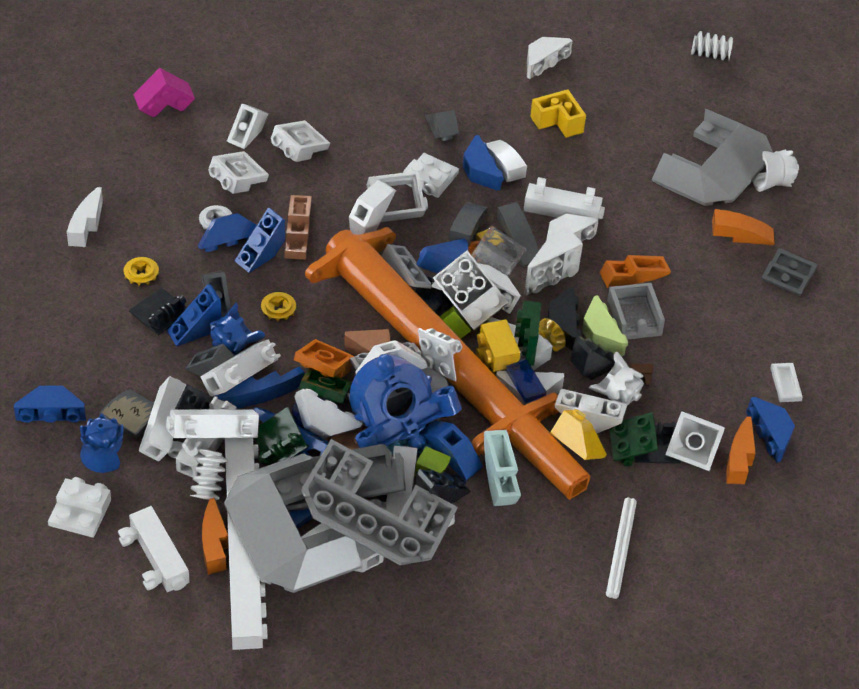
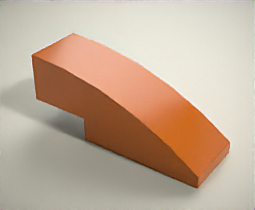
[712,209,775,245]
[599,255,671,288]
[726,417,756,484]
[202,498,229,575]

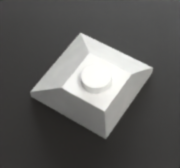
[665,411,725,471]

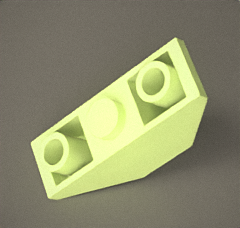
[582,296,628,356]

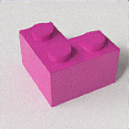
[133,68,195,117]

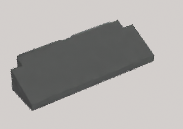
[285,444,406,512]

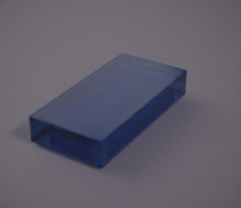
[506,359,547,403]

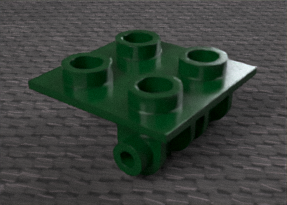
[255,407,308,465]
[610,412,658,467]

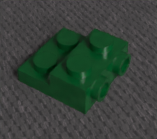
[514,301,541,366]
[299,368,352,405]

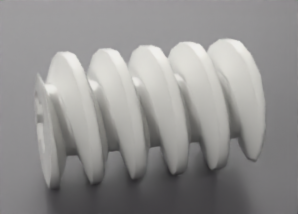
[691,31,733,61]
[190,449,228,500]

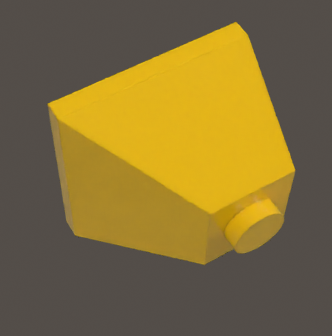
[550,409,607,460]

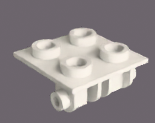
[418,328,462,381]

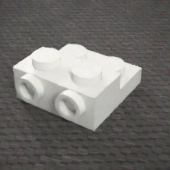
[271,121,330,162]
[208,151,269,194]
[403,153,459,198]
[48,477,111,538]

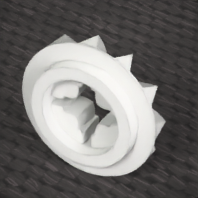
[199,205,232,230]

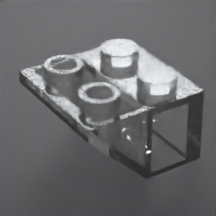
[471,226,526,277]

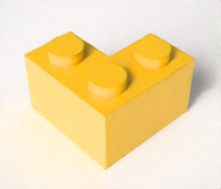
[530,89,586,138]
[476,319,520,372]

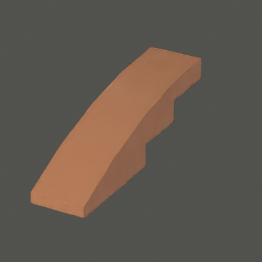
[285,195,312,260]

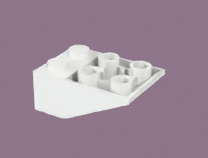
[524,227,583,296]
[433,251,509,330]

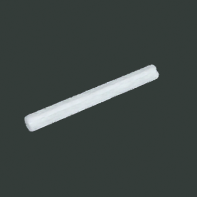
[606,497,637,599]

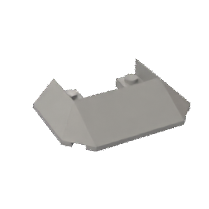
[652,108,773,206]
[301,439,458,565]
[224,453,362,593]

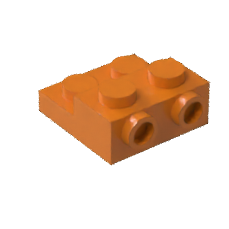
[294,339,354,378]

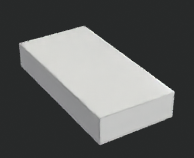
[770,363,803,402]

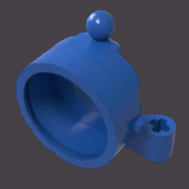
[350,354,462,451]

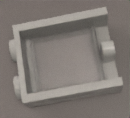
[607,283,665,339]

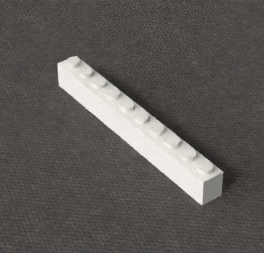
[225,438,267,650]

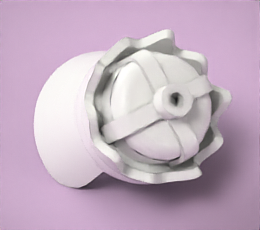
[752,149,799,192]
[589,352,644,405]

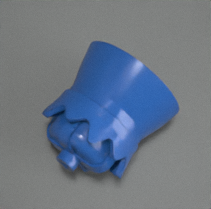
[210,302,265,355]
[80,414,123,473]

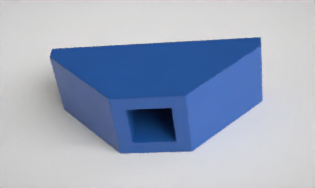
[463,135,504,191]
[235,207,285,273]
[198,213,257,252]
[416,238,468,274]
[167,284,221,346]
[14,386,86,423]
[746,397,795,463]
[420,420,483,481]

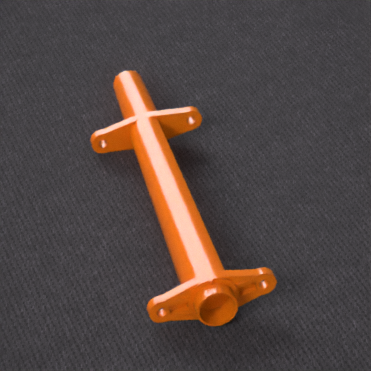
[305,227,591,500]

